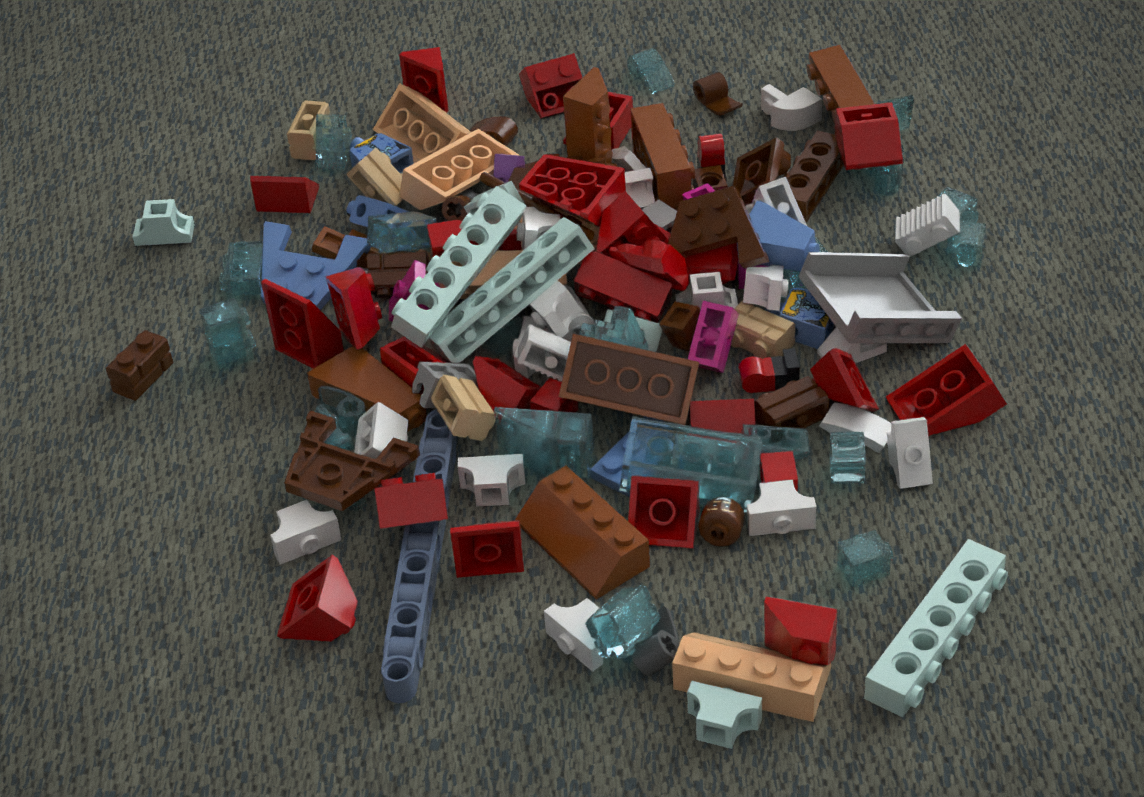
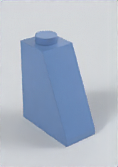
[737,201,819,271]

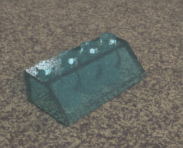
[619,417,763,513]

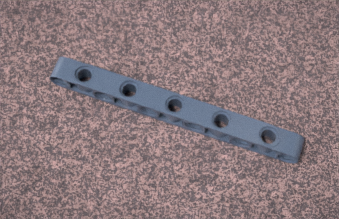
[381,409,457,703]

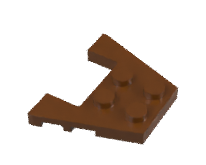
[668,186,769,289]
[284,410,420,511]

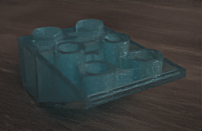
[494,407,595,486]

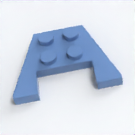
[261,221,372,310]

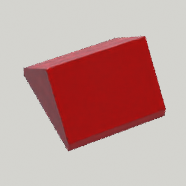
[399,47,449,113]
[250,176,319,213]
[689,399,756,450]
[628,476,700,548]

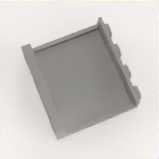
[798,252,962,343]

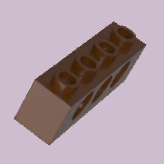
[784,130,844,223]

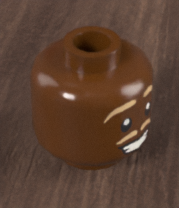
[698,497,745,547]

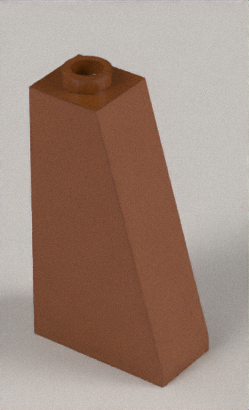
[307,346,427,432]

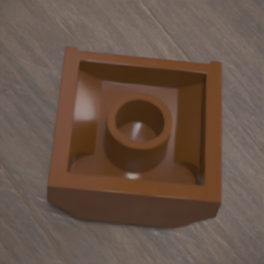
[732,137,791,206]

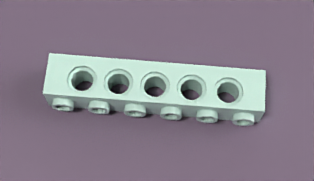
[391,186,526,348]
[428,217,595,363]
[864,539,1008,717]

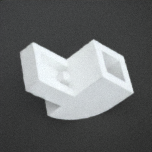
[761,84,822,131]

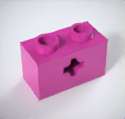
[688,301,739,373]

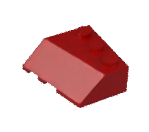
[519,154,626,228]
[574,251,672,323]

